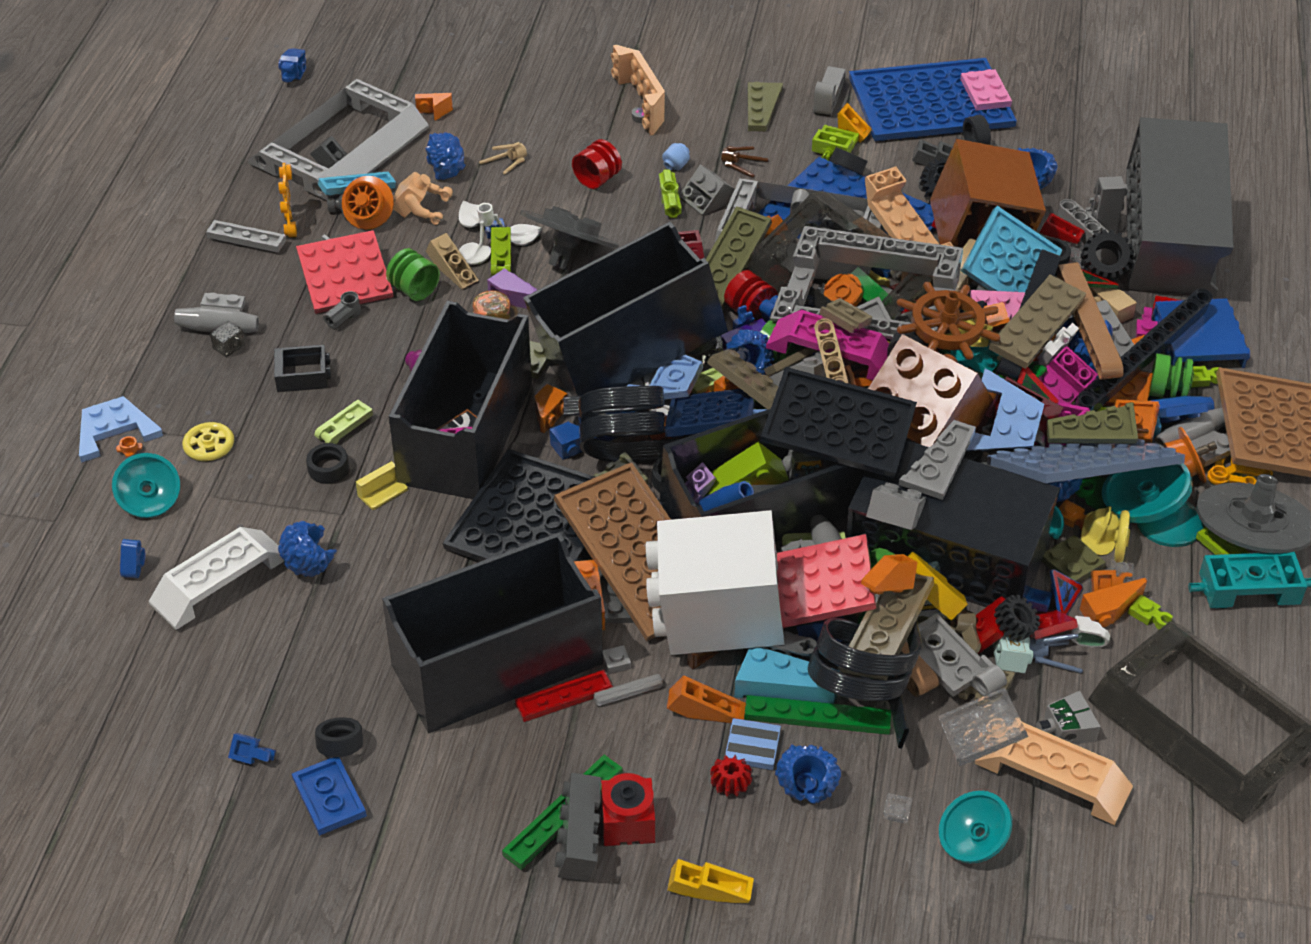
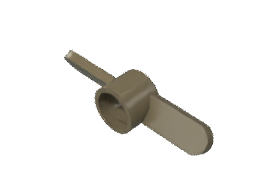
[950,608,981,653]

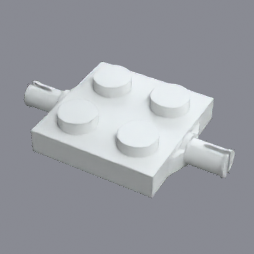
[1037,323,1079,367]

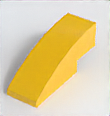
[908,552,968,620]
[667,859,754,903]

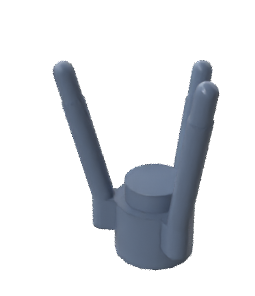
[1029,634,1083,673]

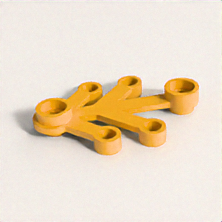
[278,163,297,238]
[1207,457,1273,485]

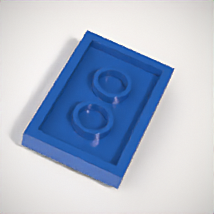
[292,757,367,836]

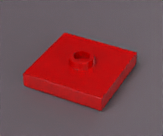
[975,596,1005,654]
[1030,610,1078,639]

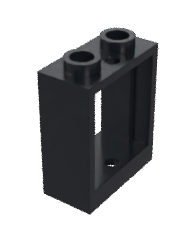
[274,345,331,392]

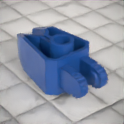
[278,48,307,82]

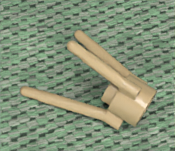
[479,142,527,175]

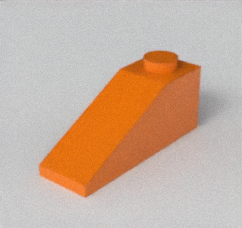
[1080,578,1147,627]
[667,675,746,723]

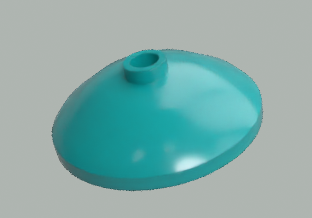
[112,453,180,518]
[1137,501,1204,547]
[939,791,1012,864]

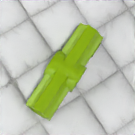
[659,169,682,218]

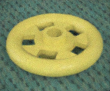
[182,422,234,461]
[1114,510,1130,564]

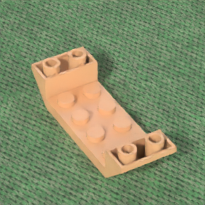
[611,45,665,136]
[865,167,954,247]
[975,721,1133,825]

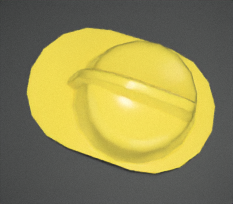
[1081,506,1119,556]

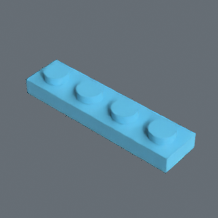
[318,172,396,195]

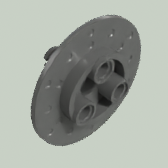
[520,206,620,269]
[1196,474,1311,553]

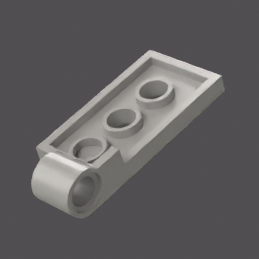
[906,613,1007,697]

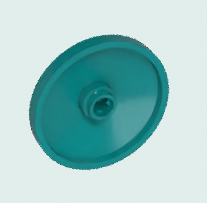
[1102,463,1193,523]

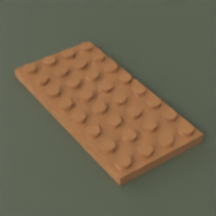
[554,462,671,641]

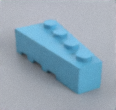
[734,647,842,704]

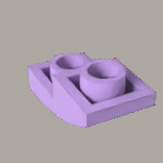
[685,462,716,504]

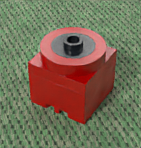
[601,773,655,846]

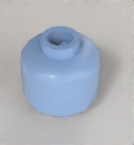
[662,143,690,171]

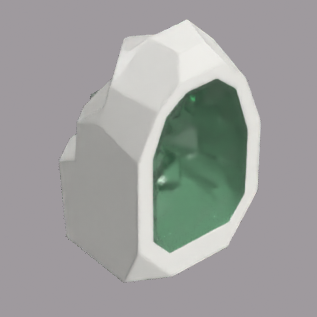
[1071,616,1110,648]

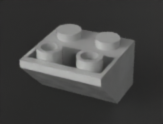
[679,164,735,216]
[866,483,927,530]

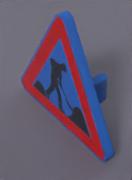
[1050,569,1083,615]

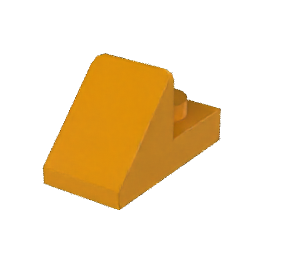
[837,103,871,142]

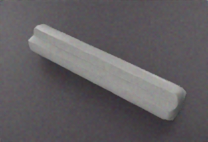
[594,674,663,706]

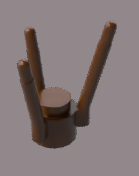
[721,146,769,178]

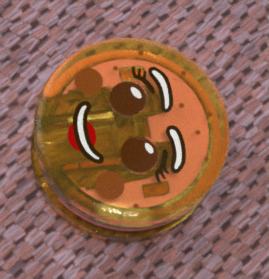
[473,291,511,320]

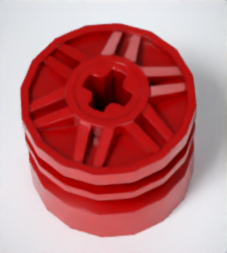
[572,139,622,189]
[724,270,778,321]

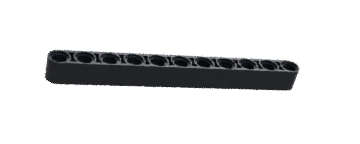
[1075,288,1213,412]

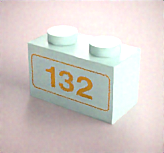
[992,631,1033,673]

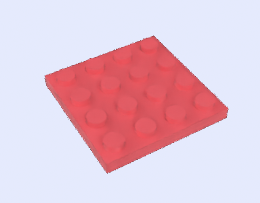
[296,230,393,314]
[777,534,876,628]

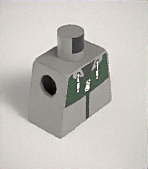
[1036,691,1100,744]

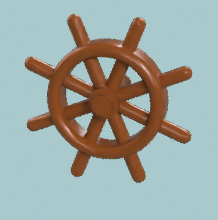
[896,282,1000,360]

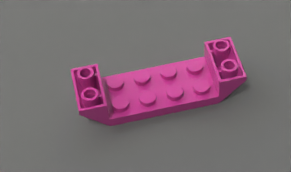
[766,310,889,380]
[991,346,1098,443]

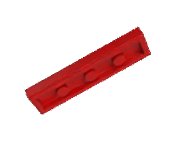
[515,670,613,722]

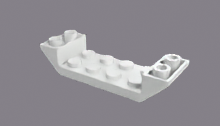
[149,527,284,630]

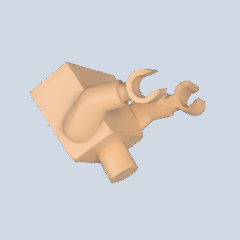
[393,172,453,225]

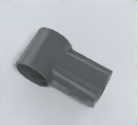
[323,291,361,329]

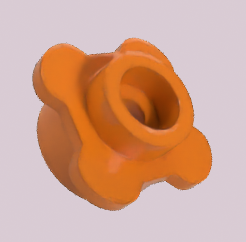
[116,436,143,457]

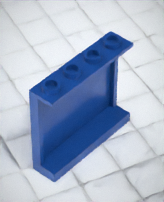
[1152,298,1250,368]

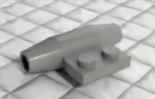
[174,293,259,334]
[1154,408,1231,467]
[781,514,842,552]

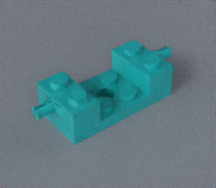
[1188,552,1311,608]

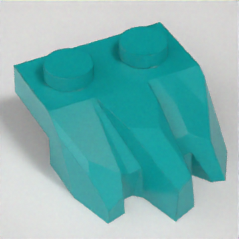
[949,345,1002,373]

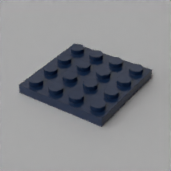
[664,389,756,438]

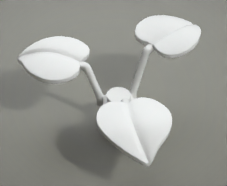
[459,201,542,265]

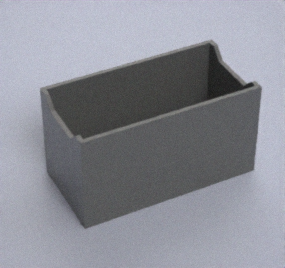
[1126,117,1234,297]

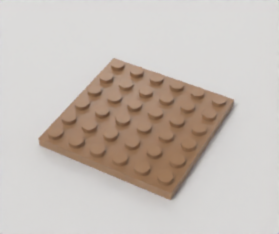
[1216,367,1311,477]

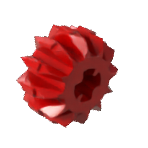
[710,754,752,797]

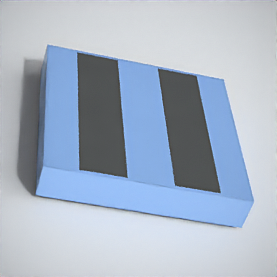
[726,718,781,770]

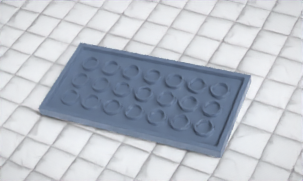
[987,439,1185,483]

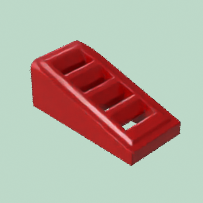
[1040,213,1085,244]

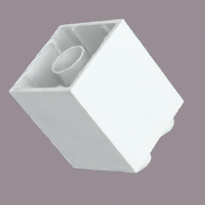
[646,510,784,655]

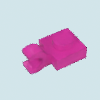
[1136,307,1158,338]

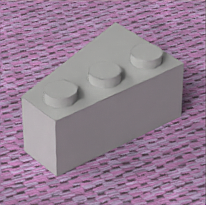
[1085,176,1128,234]

